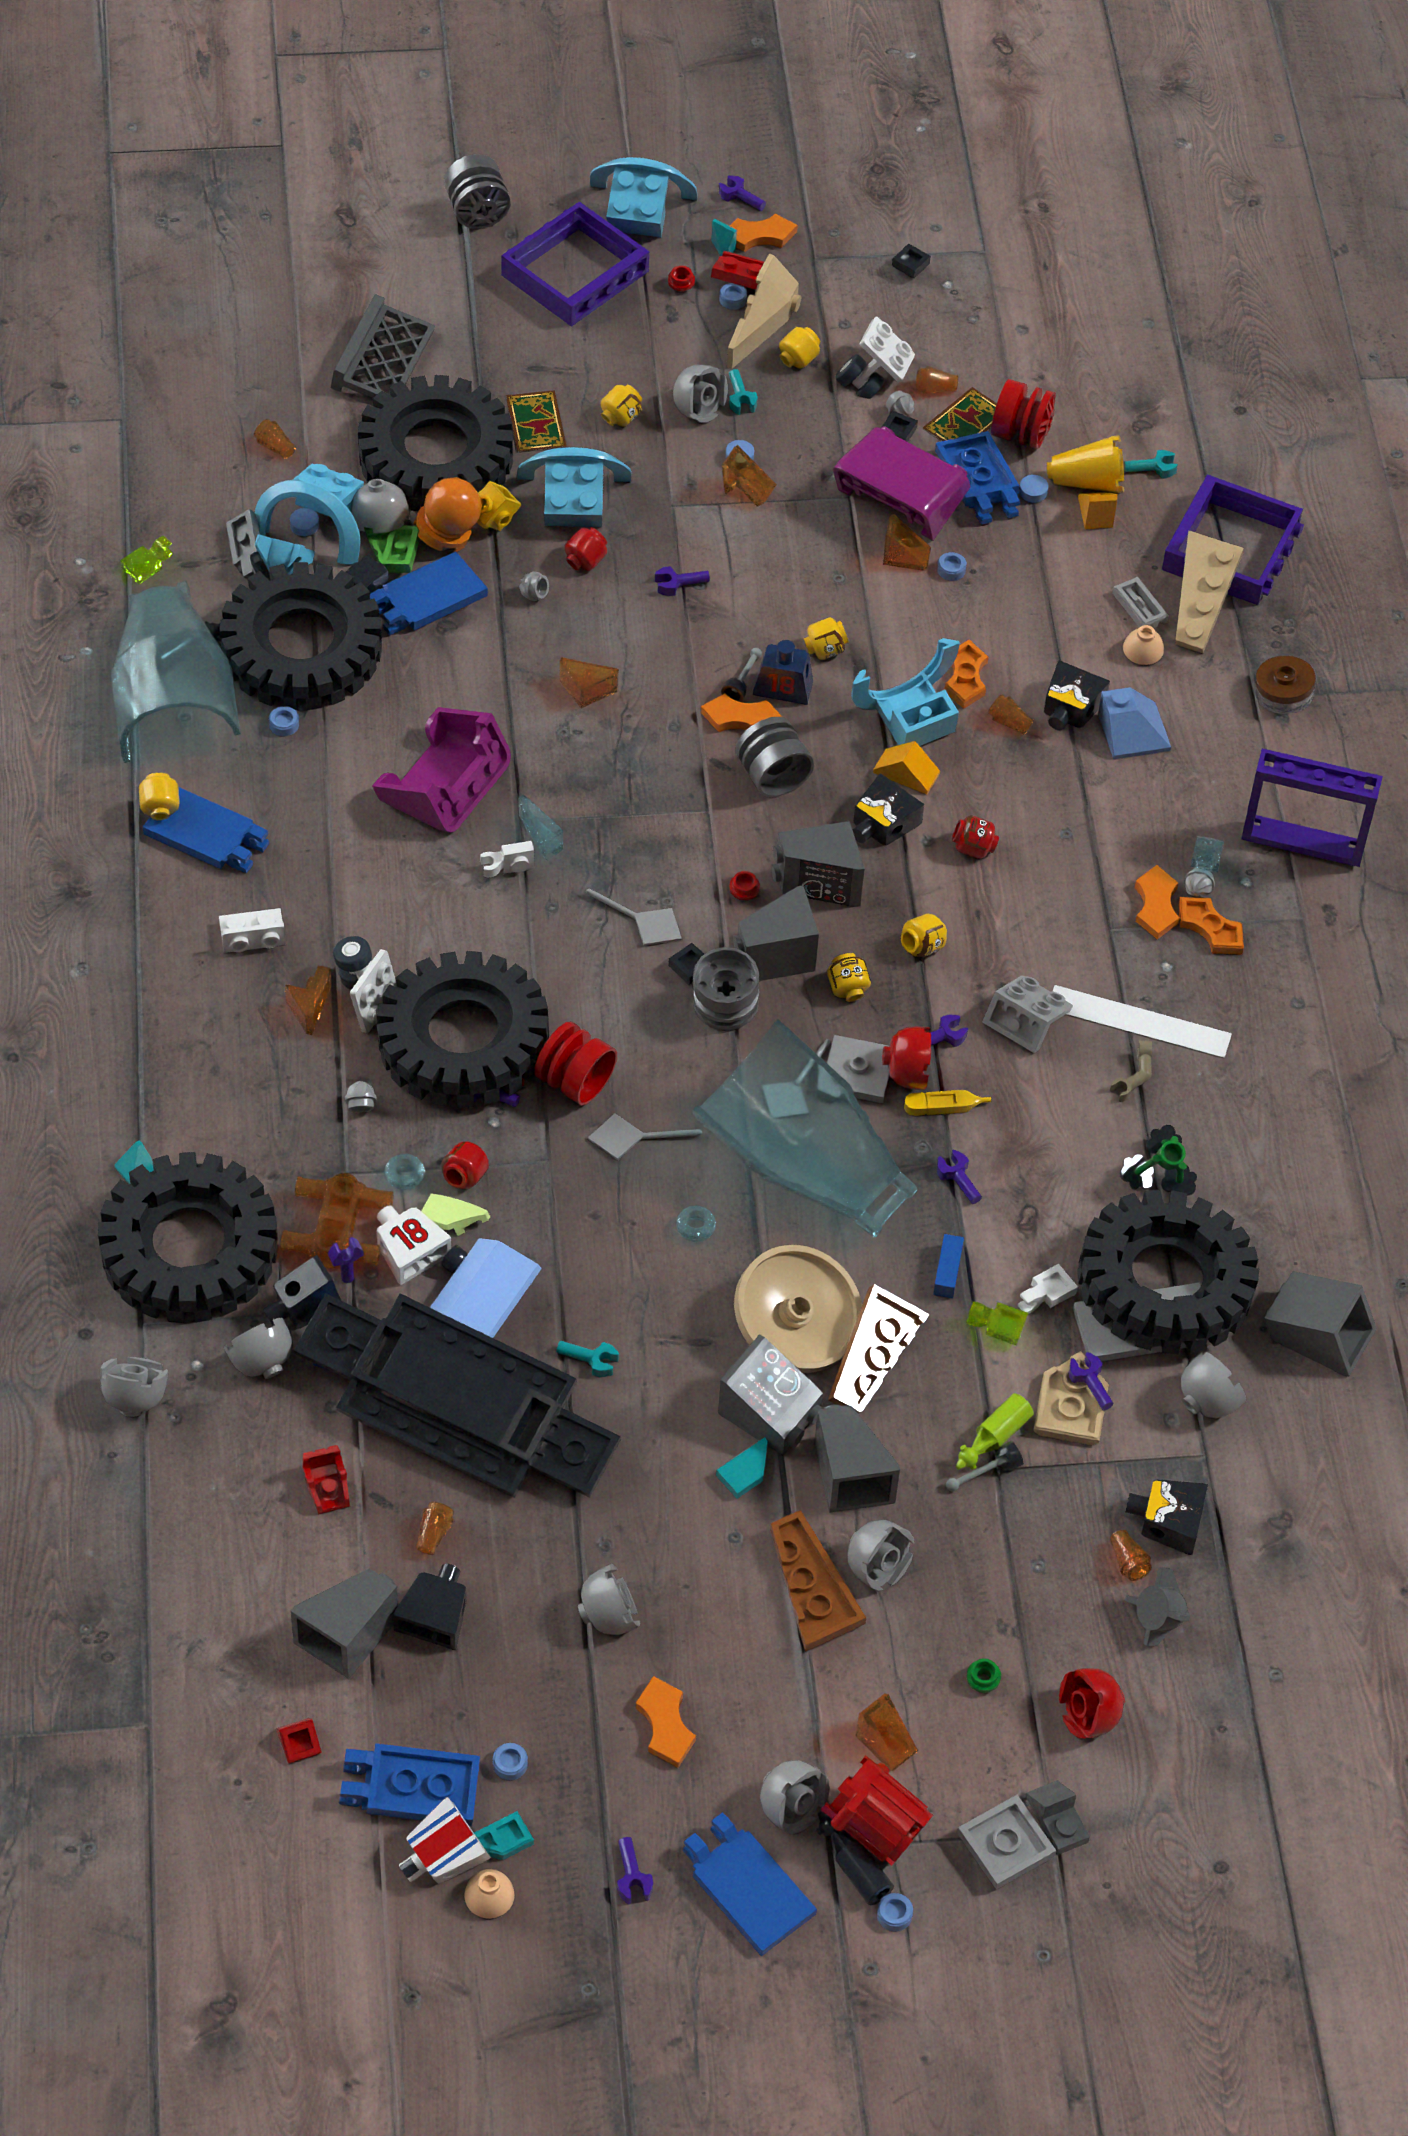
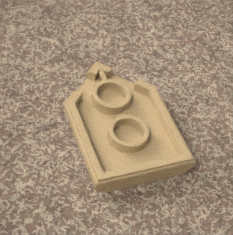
[1033,1351,1109,1445]

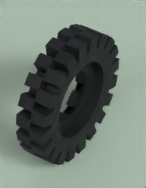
[358,375,513,512]
[220,562,382,710]
[377,951,549,1108]
[98,1152,278,1323]
[1077,1190,1259,1354]

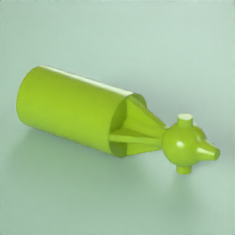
[955,1393,1034,1470]

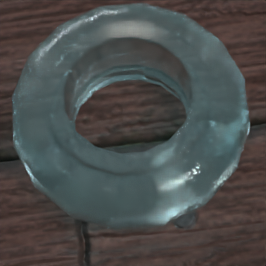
[384,1154,425,1190]
[676,1205,716,1242]

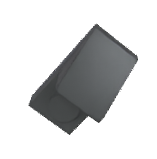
[1025,1780,1090,1855]

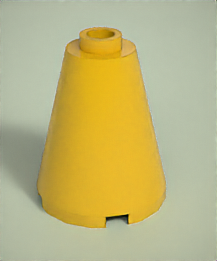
[1047,435,1124,493]

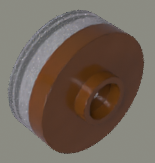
[1255,656,1316,714]

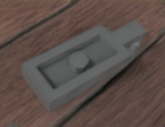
[226,509,263,579]

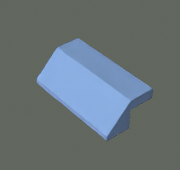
[430,1238,542,1338]

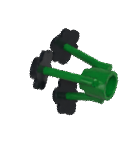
[1120,1125,1197,1195]

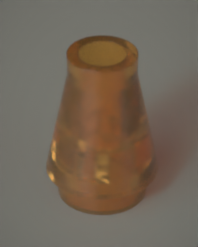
[916,366,958,393]
[254,419,296,459]
[988,694,1034,735]
[415,1502,455,1555]
[1110,1530,1152,1581]

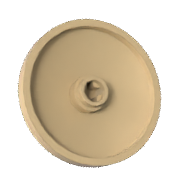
[734,1245,862,1373]

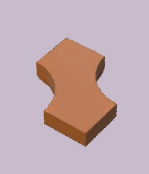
[730,214,798,252]
[944,640,989,709]
[701,694,782,732]
[1135,865,1180,940]
[1179,897,1244,955]
[636,1676,696,1768]

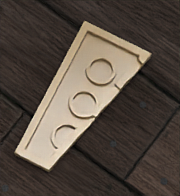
[1176,531,1244,653]

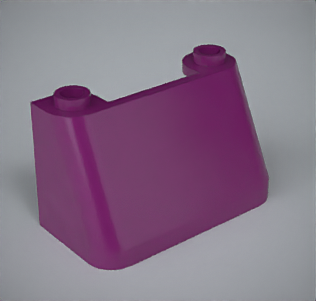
[833,426,970,541]
[372,707,511,832]

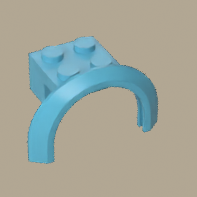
[590,157,698,238]
[517,447,632,527]
[255,463,364,564]
[851,638,960,746]

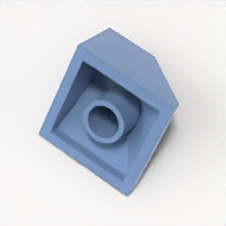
[1098,687,1171,760]

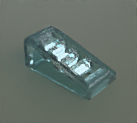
[519,795,563,860]

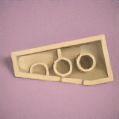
[727,254,801,369]

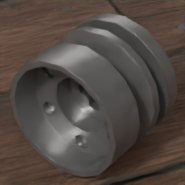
[444,154,511,229]
[735,717,814,797]
[693,947,759,1031]

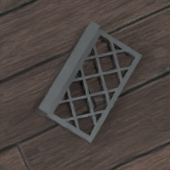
[330,294,435,398]

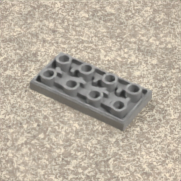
[1073,1282,1211,1361]

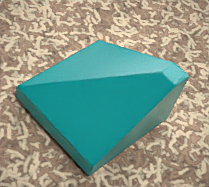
[711,219,737,256]
[114,1140,154,1184]

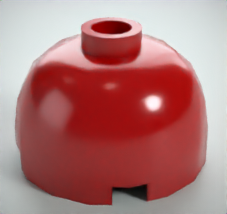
[882,1026,931,1090]
[1059,1668,1125,1739]

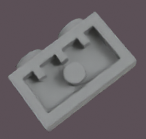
[982,976,1073,1053]

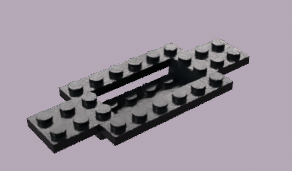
[294,1293,621,1498]

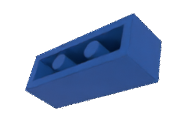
[933,1234,964,1299]

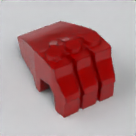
[302,1445,350,1514]

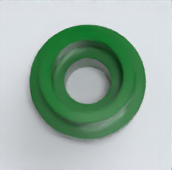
[966,1658,1001,1693]

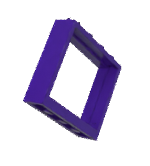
[501,202,650,327]
[1162,474,1304,605]
[1241,748,1383,867]

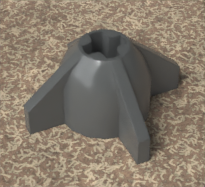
[1125,1567,1190,1646]

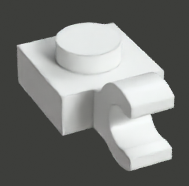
[480,841,534,878]
[1018,1264,1078,1315]

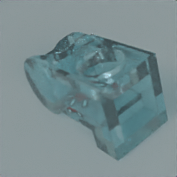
[1190,835,1224,872]

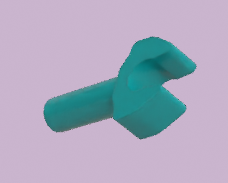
[729,369,758,415]
[1123,450,1178,479]
[556,1340,619,1377]

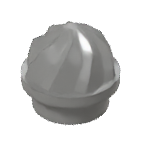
[886,390,915,417]
[519,571,549,601]
[1184,867,1215,898]
[345,1081,377,1112]

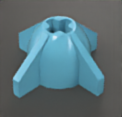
[255,534,315,575]

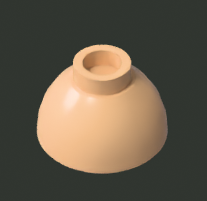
[1123,625,1164,665]
[464,1869,515,1919]

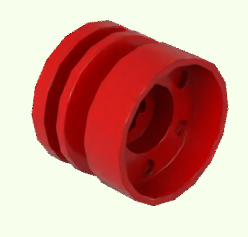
[991,379,1056,449]
[535,1021,617,1106]

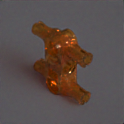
[280,1173,394,1268]

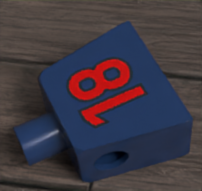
[753,640,813,705]

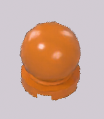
[414,477,482,552]

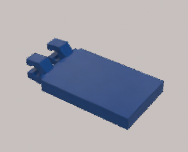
[935,431,1020,525]
[370,552,488,635]
[143,787,269,873]
[339,1743,480,1826]
[683,1812,817,1957]

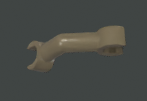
[1110,1040,1152,1102]

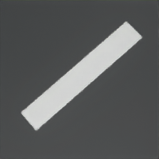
[1053,985,1232,1058]

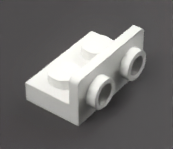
[219,908,286,953]

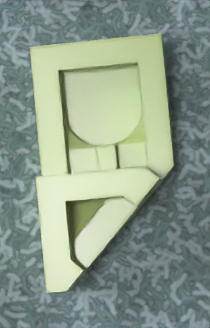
[421,1194,490,1236]

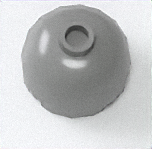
[673,364,728,422]
[351,479,409,533]
[224,1318,292,1379]
[1181,1352,1246,1419]
[100,1357,168,1417]
[848,1520,914,1591]
[578,1564,640,1635]
[760,1760,830,1834]

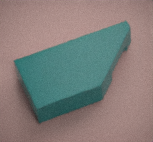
[716,1437,768,1499]
[474,1811,534,1860]

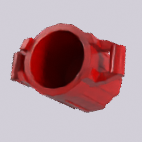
[821,1755,933,1866]

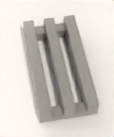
[1112,577,1169,628]

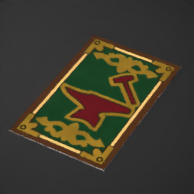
[923,387,997,441]
[506,390,567,452]

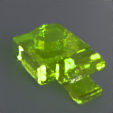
[120,536,173,584]
[966,1302,1028,1346]

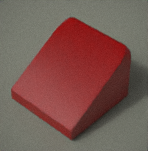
[276,1718,322,1763]

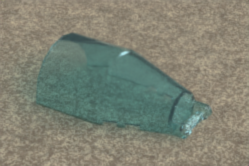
[111,581,241,763]
[691,1019,918,1237]

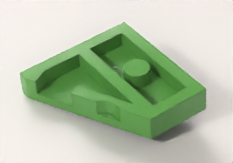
[365,525,420,573]

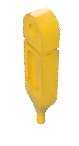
[904,1090,991,1116]

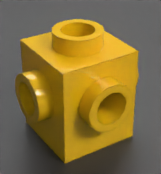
[477,481,521,531]

